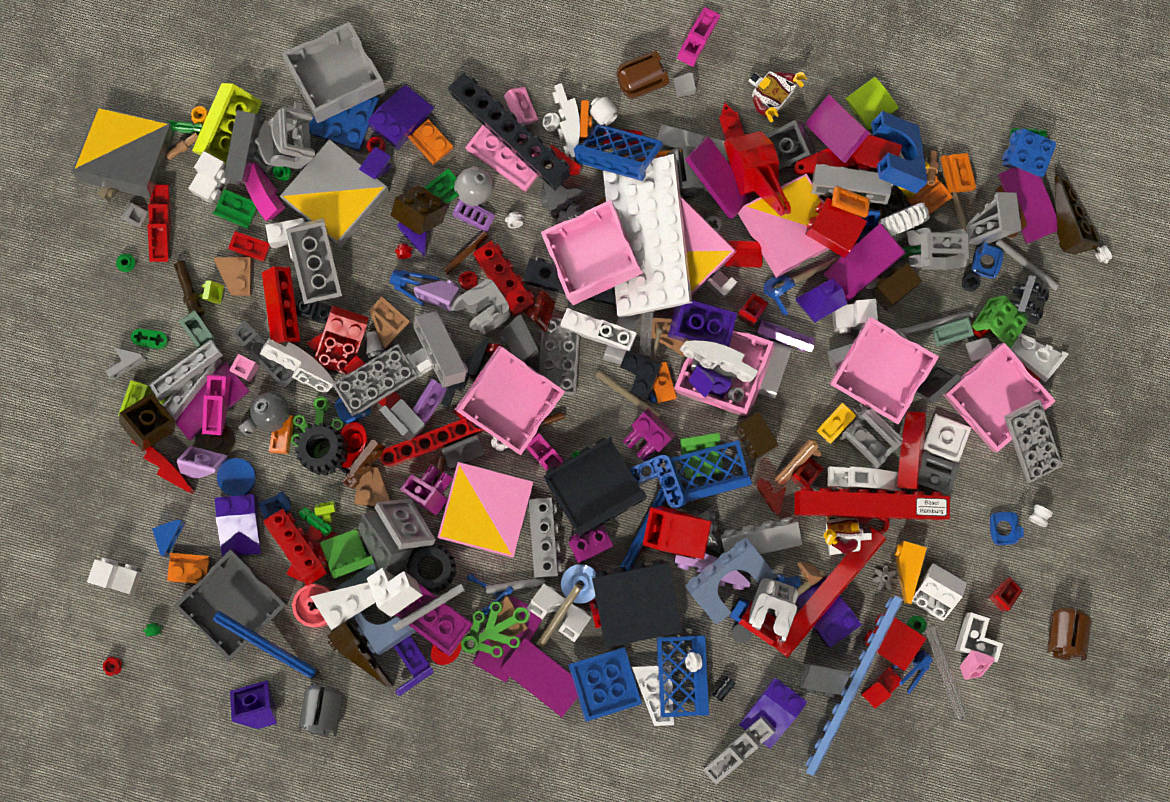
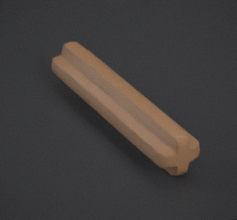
[775,440,818,485]

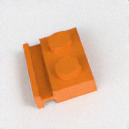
[408,119,454,166]
[940,153,976,193]
[905,176,953,215]
[167,553,210,584]

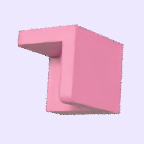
[229,354,259,382]

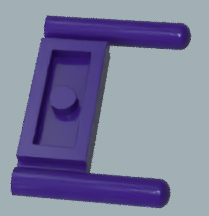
[368,636,434,696]

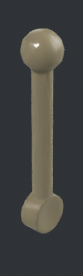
[651,327,663,361]

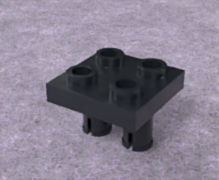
[1010,275,1049,325]

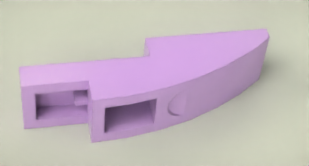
[674,554,750,590]

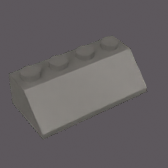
[286,218,342,304]

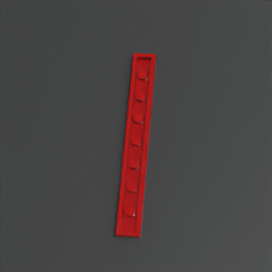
[772,527,886,658]

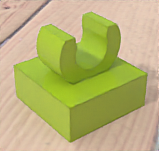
[200,281,224,304]
[314,500,336,523]

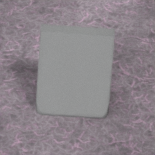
[673,72,696,97]
[121,203,149,228]
[966,338,992,362]

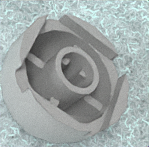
[454,167,493,206]

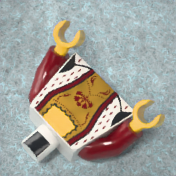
[748,71,807,122]
[823,517,871,555]

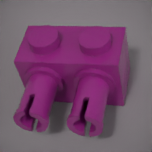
[623,408,676,462]
[400,465,453,515]
[568,525,613,564]

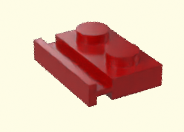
[739,602,778,645]

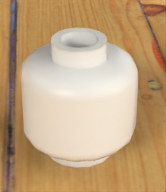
[590,97,618,125]

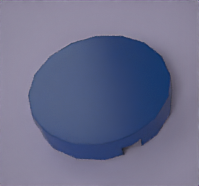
[217,458,256,496]

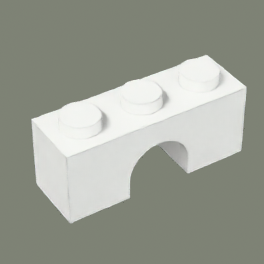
[527,584,592,642]

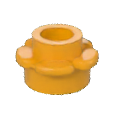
[191,106,209,124]

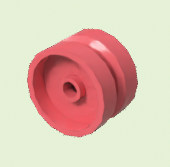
[292,584,332,628]

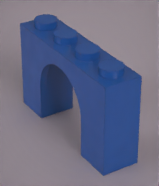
[871,111,928,193]

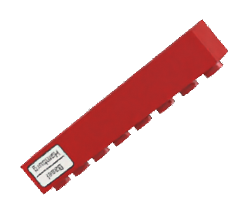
[795,487,950,520]

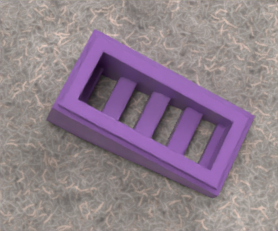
[452,199,495,232]

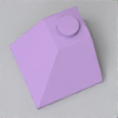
[413,280,460,312]
[177,446,227,478]

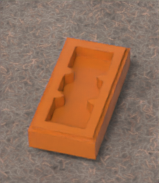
[580,100,592,142]
[832,186,870,218]
[654,362,677,404]
[269,415,294,454]

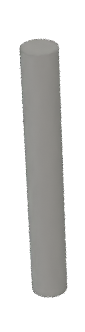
[486,577,544,594]

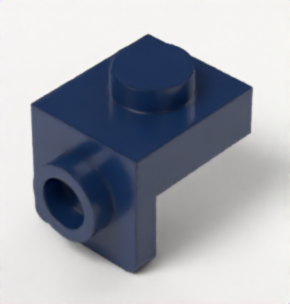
[258,491,291,519]

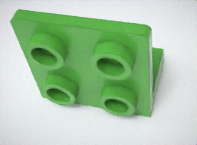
[972,295,1027,348]
[680,433,723,479]
[320,529,374,579]

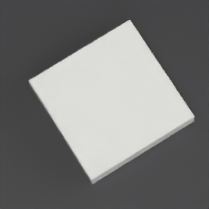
[924,414,972,463]

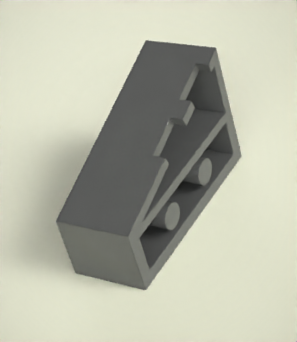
[358,511,412,577]

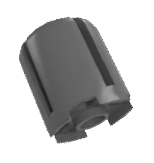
[666,146,707,199]
[298,684,343,737]

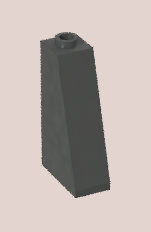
[224,110,265,185]

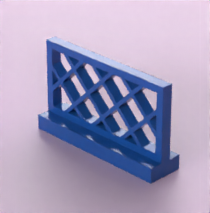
[574,124,663,181]
[664,440,752,504]
[656,636,709,717]

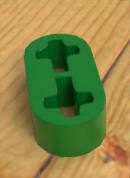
[131,329,169,350]

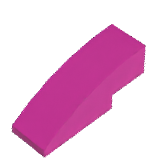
[677,7,721,67]
[245,162,285,221]
[202,374,231,435]
[526,432,564,471]

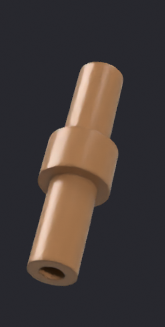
[166,132,198,160]
[926,151,938,185]

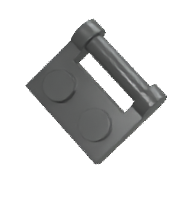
[918,451,960,496]

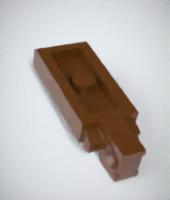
[342,439,386,489]

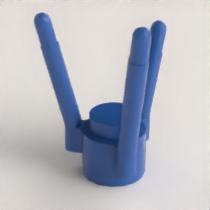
[390,270,439,306]
[891,650,933,694]

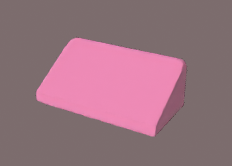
[504,87,538,126]
[960,650,995,680]

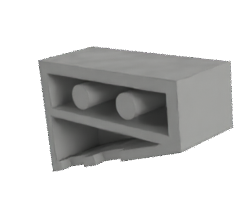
[966,192,1021,244]

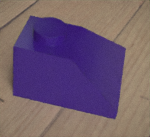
[795,278,847,323]
[230,680,277,729]

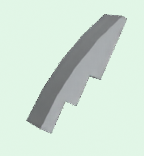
[703,716,776,785]

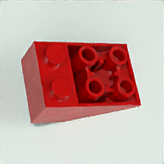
[314,305,369,375]
[643,506,712,559]

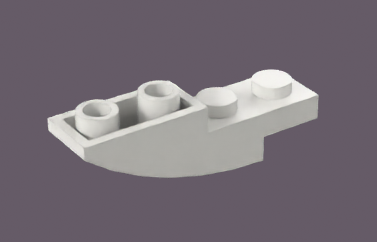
[552,83,580,161]
[560,308,637,351]
[260,339,335,394]
[679,341,758,382]
[828,467,901,492]

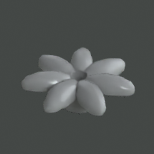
[872,565,898,591]

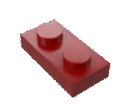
[228,231,271,262]

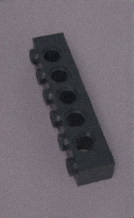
[524,257,617,307]

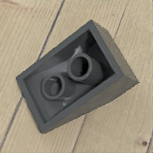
[766,120,816,173]
[500,315,539,365]
[799,664,850,698]

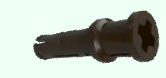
[174,261,205,316]

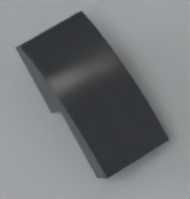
[296,296,332,325]

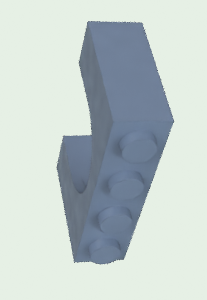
[685,537,778,625]
[336,564,416,655]

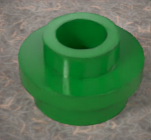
[273,166,291,181]
[116,253,136,273]
[907,615,927,634]
[143,622,163,637]

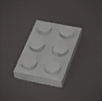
[375,499,436,549]

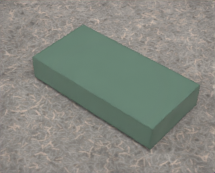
[931,317,974,347]

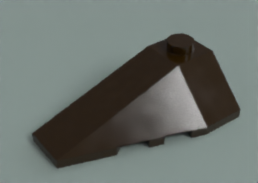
[1054,175,1103,254]
[328,622,394,688]

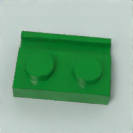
[424,168,459,204]
[213,189,258,229]

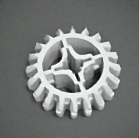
[878,202,930,236]

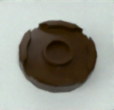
[196,424,235,456]

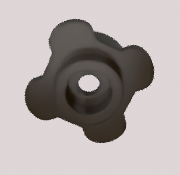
[886,193,905,214]

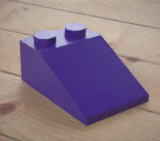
[367,85,434,150]
[668,300,737,347]
[215,494,262,557]
[795,578,862,648]
[739,678,807,749]

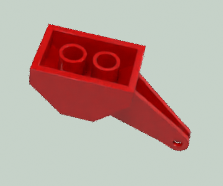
[724,131,791,216]
[794,135,902,176]

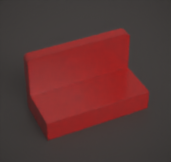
[724,240,762,268]

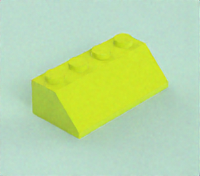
[192,83,263,165]

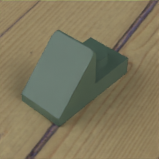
[179,311,216,349]

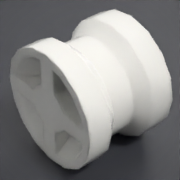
[1028,505,1053,527]

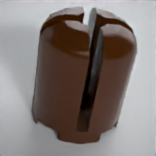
[616,50,669,99]
[1047,607,1092,661]

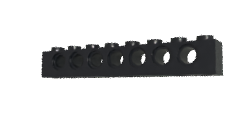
[448,72,571,191]

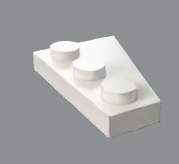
[1010,333,1069,382]
[310,582,376,630]
[632,665,674,726]

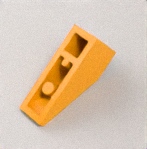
[894,541,927,604]

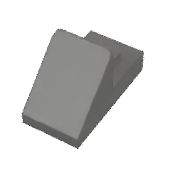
[105,348,147,380]

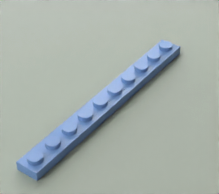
[806,595,904,776]

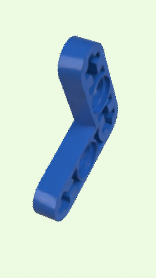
[629,455,687,509]

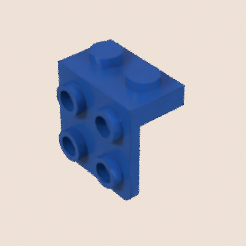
[1002,128,1056,177]

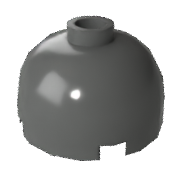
[250,392,290,432]

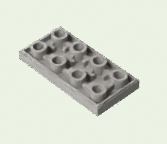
[539,317,579,395]
[332,344,419,417]
[1004,399,1063,483]

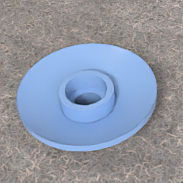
[561,564,596,603]

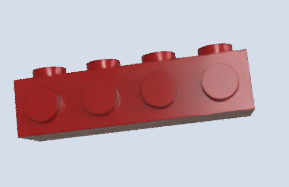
[473,240,535,318]
[261,266,300,346]
[263,508,327,586]

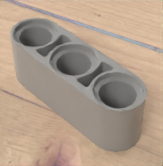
[603,314,640,365]
[758,342,792,399]

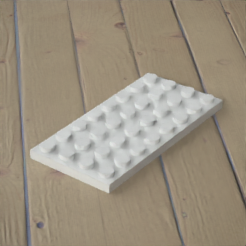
[603,154,692,318]

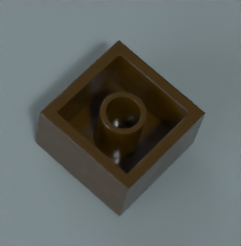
[391,185,448,235]
[872,263,922,311]
[119,393,176,452]
[735,412,779,461]

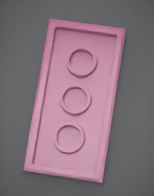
[465,125,539,192]

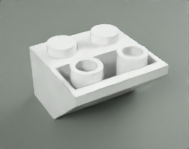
[912,563,967,621]

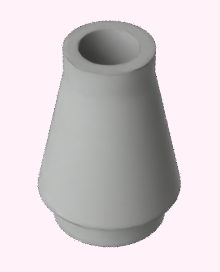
[366,331,385,361]

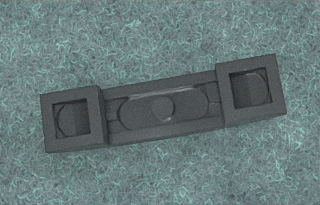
[231,320,295,389]

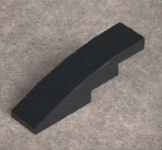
[441,339,490,408]

